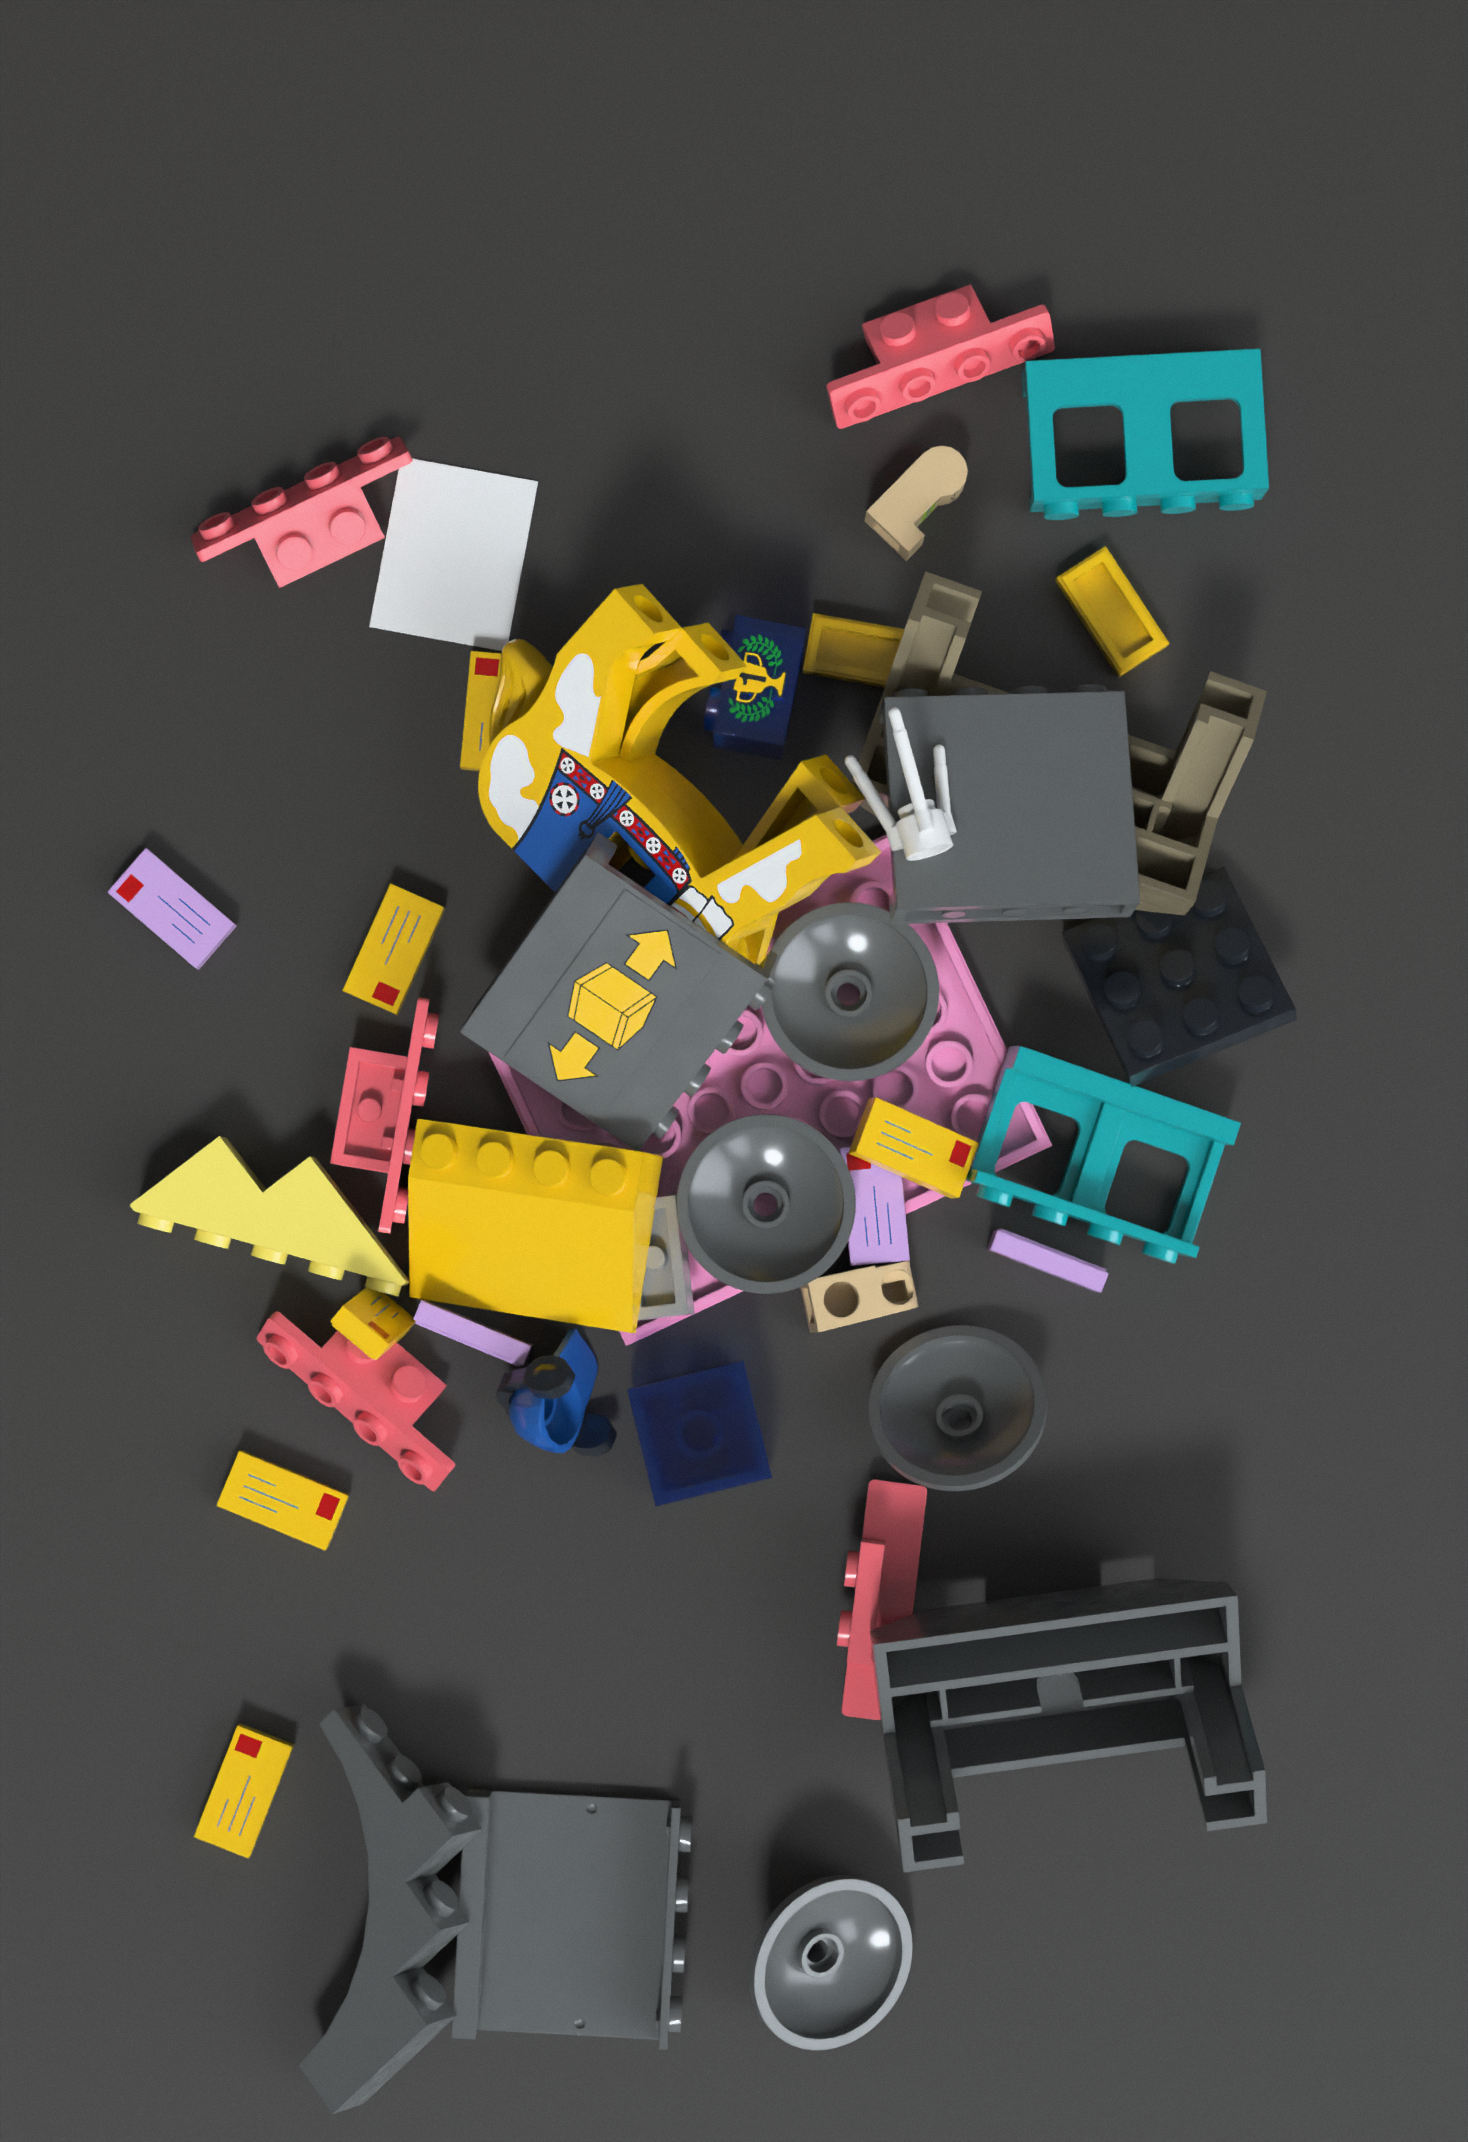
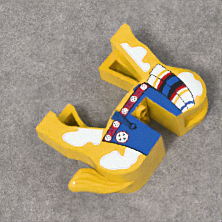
[478,584,881,965]

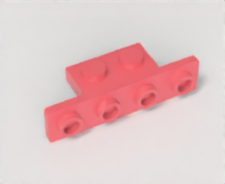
[826,284,1055,429]
[190,436,413,588]
[330,997,439,1234]
[256,1311,455,1491]
[837,1479,927,1720]

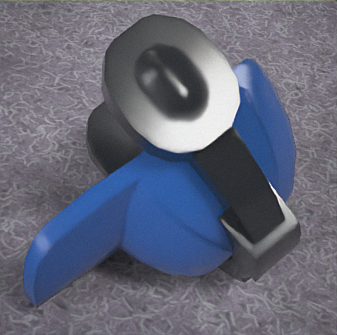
[496,1328,617,1457]

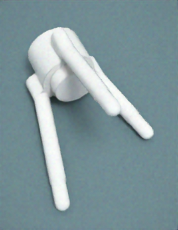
[844,707,957,861]

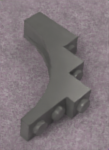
[298,1704,482,2114]

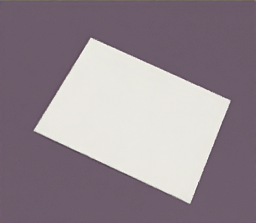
[369,459,538,651]

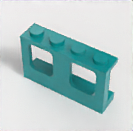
[1021,349,1269,520]
[965,1046,1241,1264]

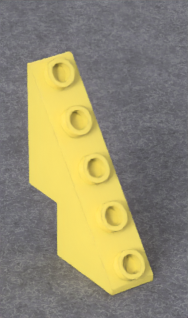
[130,1136,409,1296]

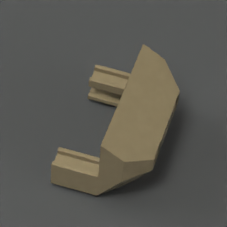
[851,571,1267,915]

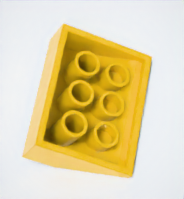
[408,1119,663,1333]

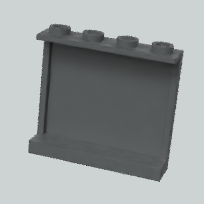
[878,684,1140,924]

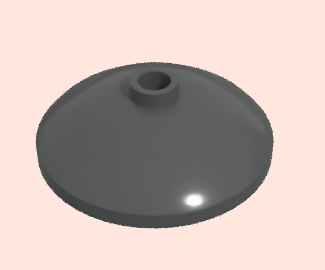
[761,902,939,1081]
[676,1114,856,1294]
[868,1325,1047,1491]
[748,1875,913,2050]

